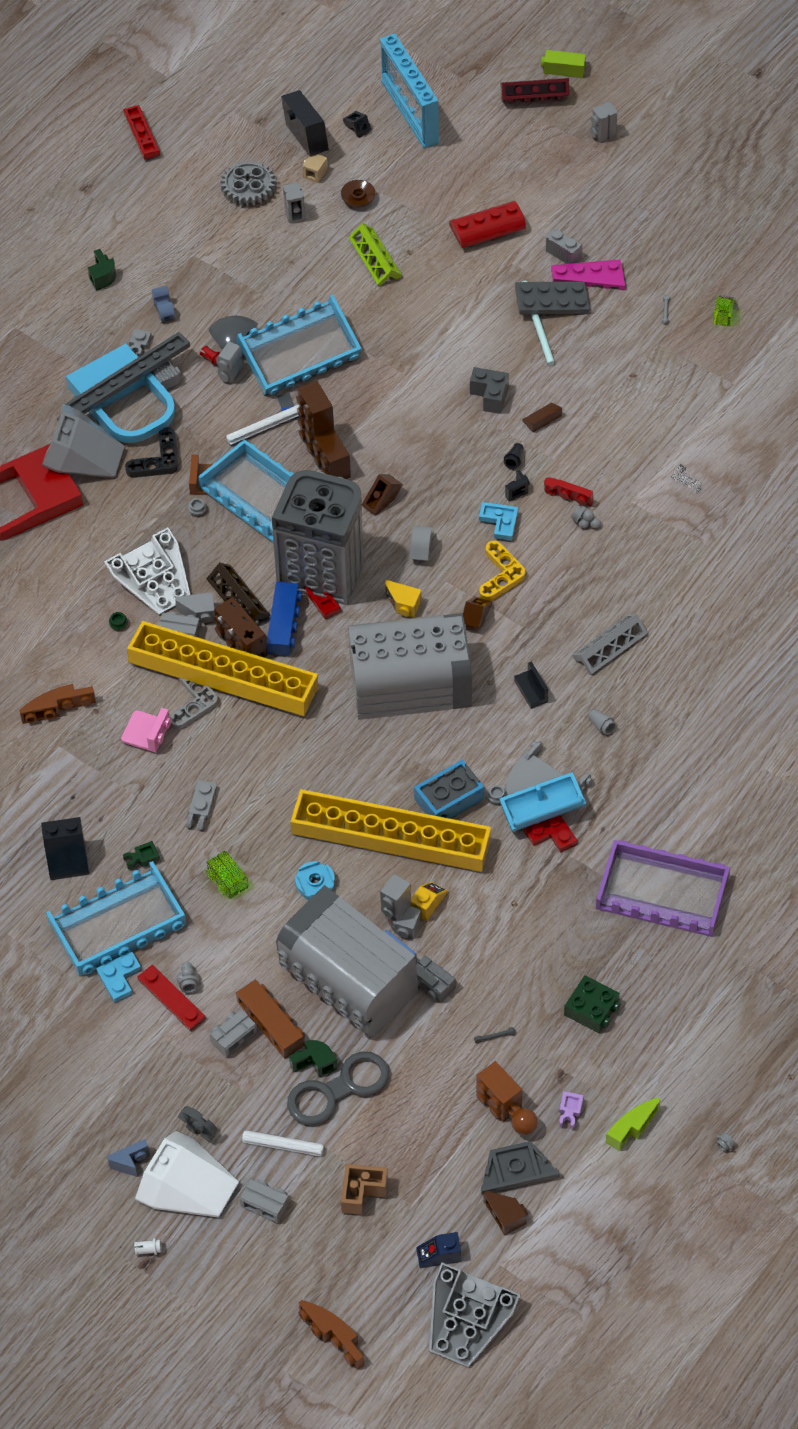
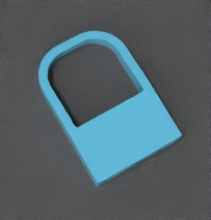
[66,344,175,443]

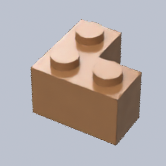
[341,1164,388,1215]

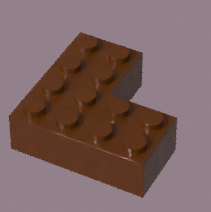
[296,381,351,479]

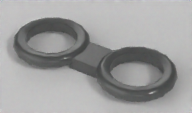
[287,1051,389,1125]

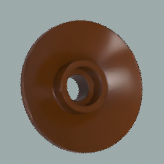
[341,180,375,207]

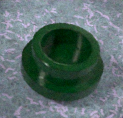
[109,612,128,630]

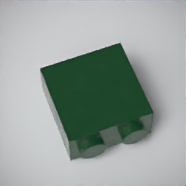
[564,975,621,1033]

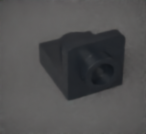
[343,111,371,137]
[505,470,530,501]

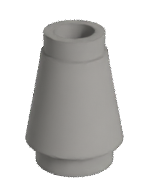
[588,709,616,735]

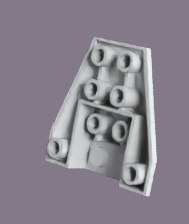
[104,527,190,615]
[135,1131,239,1218]

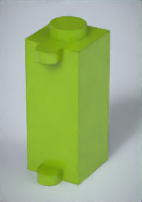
[541,50,586,78]

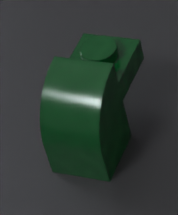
[87,249,116,291]
[289,1040,337,1077]

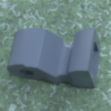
[152,286,175,322]

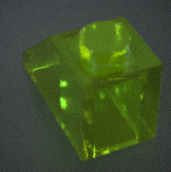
[713,295,736,327]

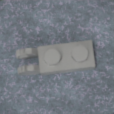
[186,780,217,830]

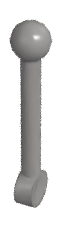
[662,294,670,324]

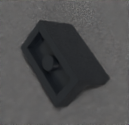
[514,661,548,709]

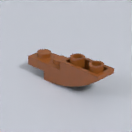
[19,684,96,724]
[298,1300,364,1370]

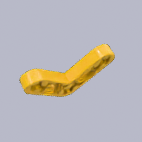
[479,541,525,601]

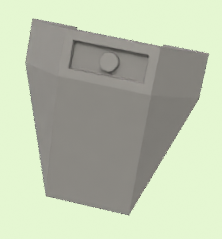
[42,403,125,478]
[429,1263,521,1367]

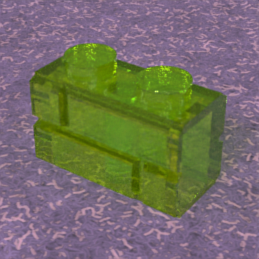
[206,851,249,899]

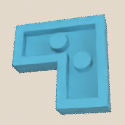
[479,502,518,541]
[96,951,141,1003]

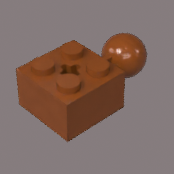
[476,1061,538,1135]

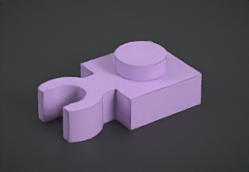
[559,1091,584,1129]

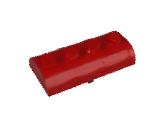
[449,201,526,248]

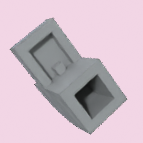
[410,526,434,561]

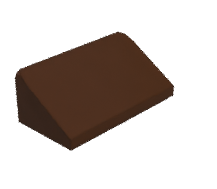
[522,403,562,432]

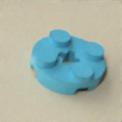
[295,861,335,900]

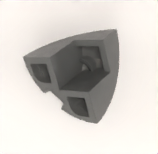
[209,315,258,349]

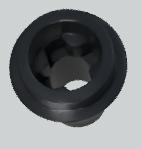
[504,443,524,469]

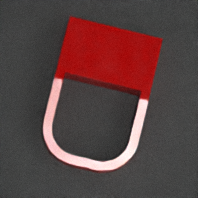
[0,444,83,541]

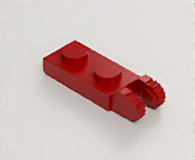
[544,477,594,507]

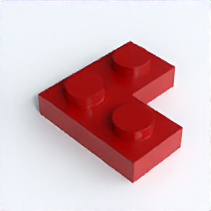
[524,815,578,853]

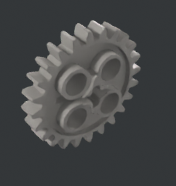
[220,159,276,206]

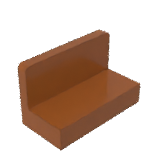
[189,455,213,495]

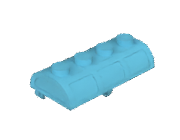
[499,772,586,832]

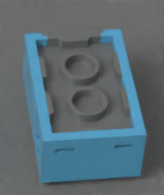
[414,759,484,819]

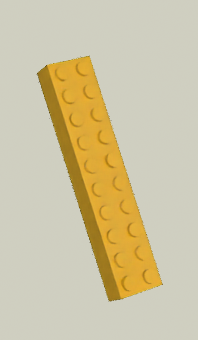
[127,621,318,716]
[290,789,491,872]

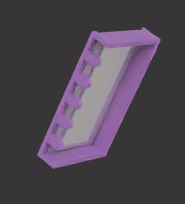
[596,840,730,937]

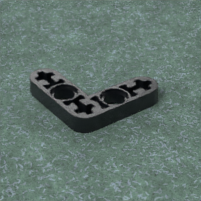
[125,427,178,478]

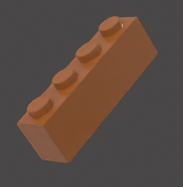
[236,979,305,1059]

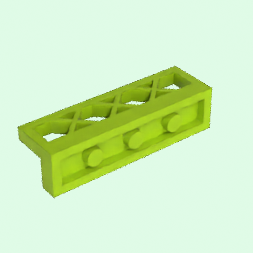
[349,223,402,286]

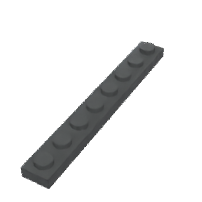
[65,332,190,414]

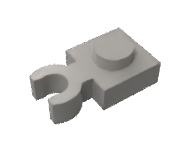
[129,329,152,357]

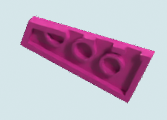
[551,259,625,290]

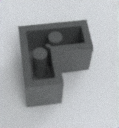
[470,367,509,414]

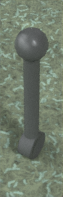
[474,1027,516,1043]

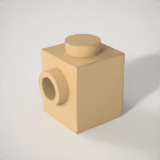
[303,154,328,183]

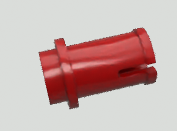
[200,346,220,365]

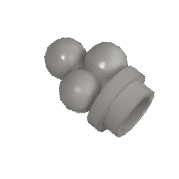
[571,505,601,529]
[177,962,199,993]

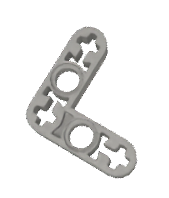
[170,678,218,730]

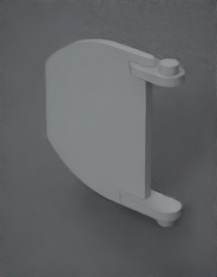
[506,741,593,795]

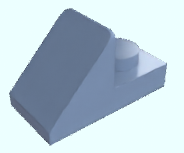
[107,1139,150,1177]

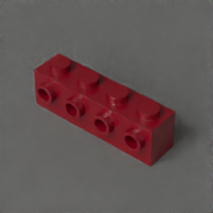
[500,78,570,103]

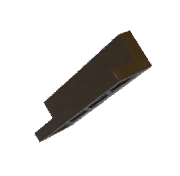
[206,562,270,622]

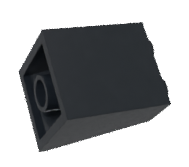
[41,817,89,880]

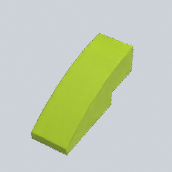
[606,1097,661,1151]

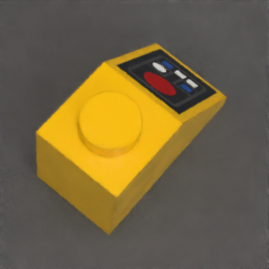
[385,580,422,618]
[410,882,448,922]

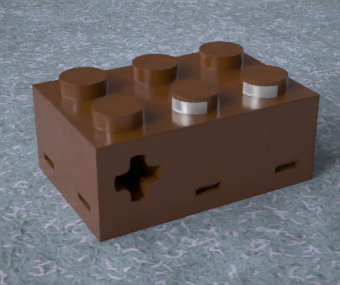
[214,597,267,658]

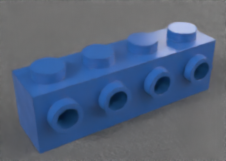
[266,582,302,656]

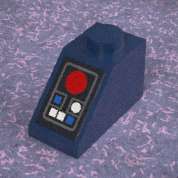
[416,1232,461,1268]

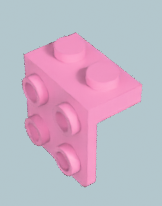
[121,708,172,753]

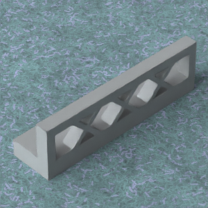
[572,614,648,674]

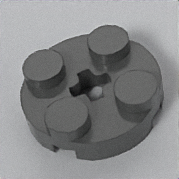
[177,1106,218,1141]

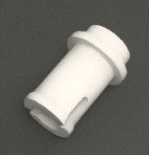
[134,1238,162,1255]

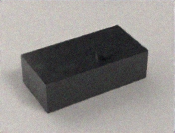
[281,90,329,156]

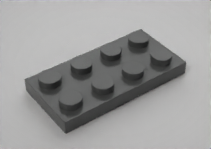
[515,282,590,315]

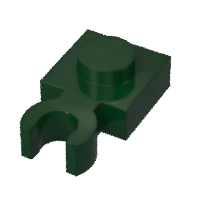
[123,841,160,869]

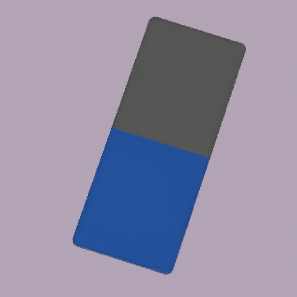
[277,393,299,421]

